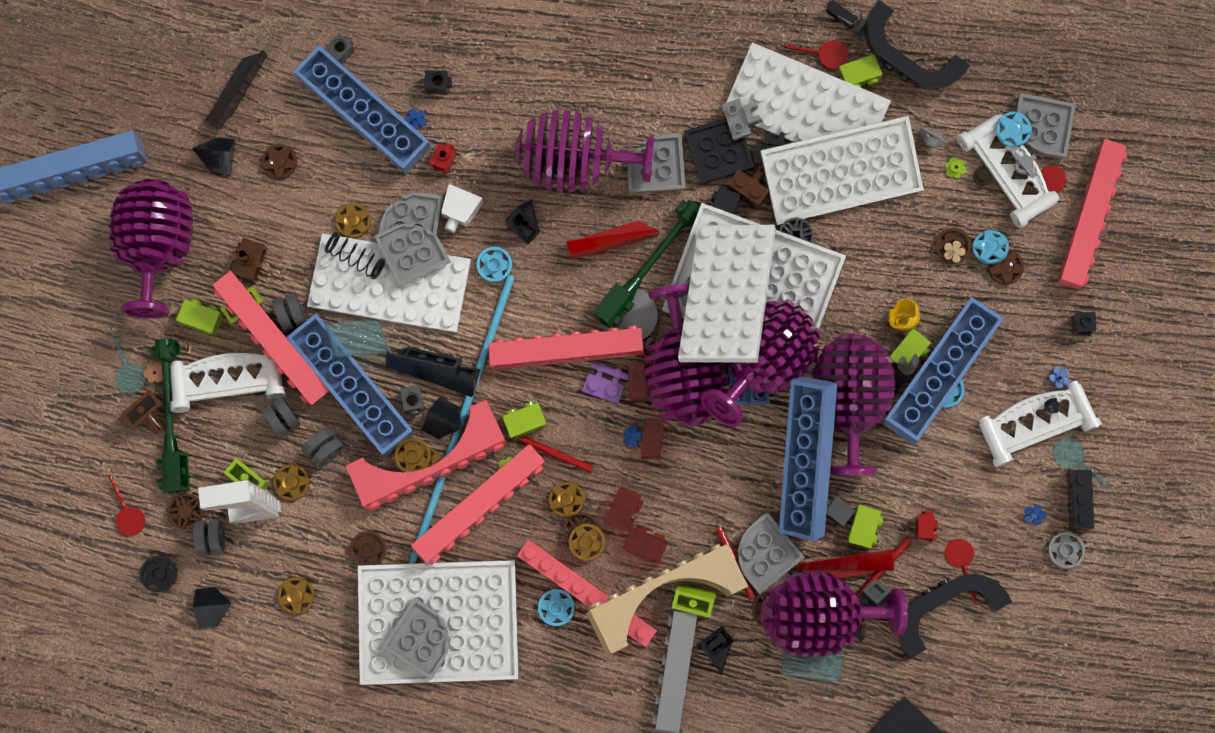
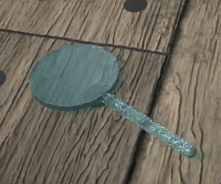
[112,331,146,394]
[1053,438,1110,488]

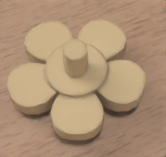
[944,241,966,263]

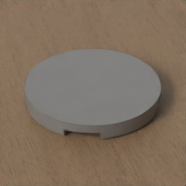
[601,289,658,341]

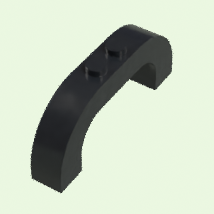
[864,0,970,90]
[898,574,1012,659]

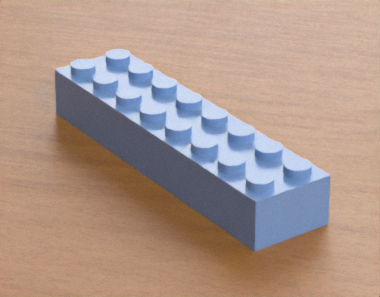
[293,45,431,174]
[0,130,147,204]
[883,297,1004,446]
[286,314,415,458]
[779,377,837,541]

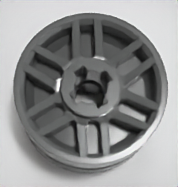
[779,217,814,243]
[272,292,307,333]
[261,396,301,438]
[301,428,344,469]
[193,519,225,557]

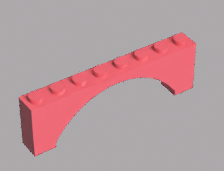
[346,400,507,511]

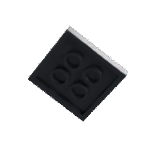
[684,118,755,185]

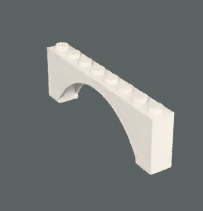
[198,480,281,524]

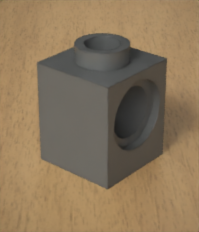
[324,34,355,65]
[400,385,425,416]
[826,497,855,528]
[860,579,890,607]

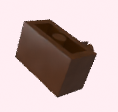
[727,163,770,211]
[230,238,268,284]
[119,389,165,434]

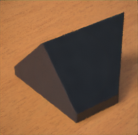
[192,137,236,176]
[505,199,540,245]
[422,397,463,439]
[193,587,232,628]
[698,626,734,676]

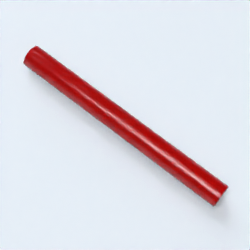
[521,436,594,473]
[715,527,756,600]
[856,536,913,599]

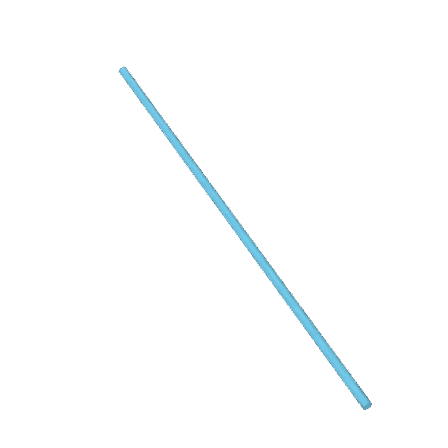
[408,275,515,564]

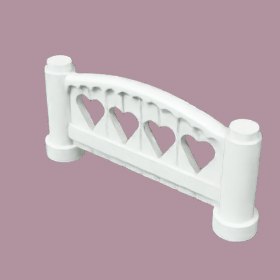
[957,114,1059,229]
[170,353,286,413]
[978,381,1102,468]

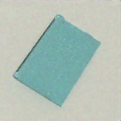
[325,320,390,357]
[781,646,843,682]

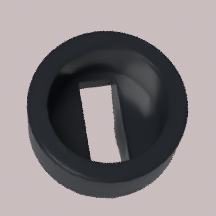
[1044,398,1058,414]

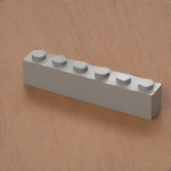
[652,611,697,733]

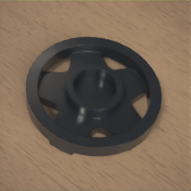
[140,556,177,593]

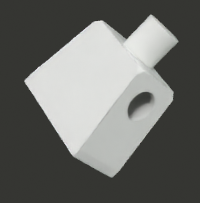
[441,184,483,233]

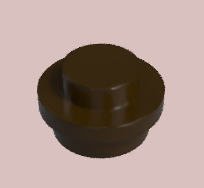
[973,167,992,186]

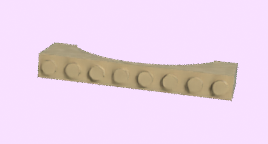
[586,544,748,656]

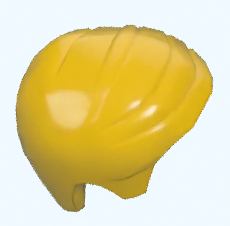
[888,299,920,332]

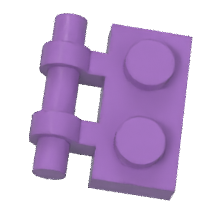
[582,361,629,405]

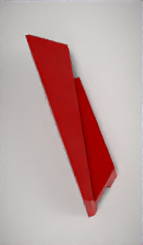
[566,221,659,260]
[796,549,894,579]

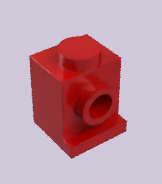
[429,142,457,174]
[915,511,938,540]

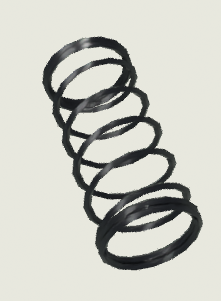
[324,232,386,280]

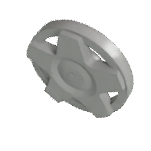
[1048,532,1085,569]

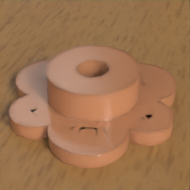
[143,362,163,383]

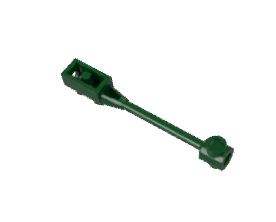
[592,200,700,328]
[150,338,190,493]

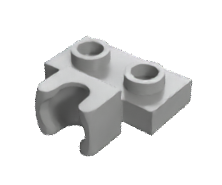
[722,98,763,141]

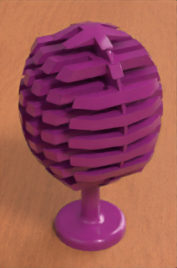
[515,110,654,193]
[109,178,194,319]
[644,283,730,427]
[701,299,821,427]
[812,333,895,475]
[760,572,908,657]

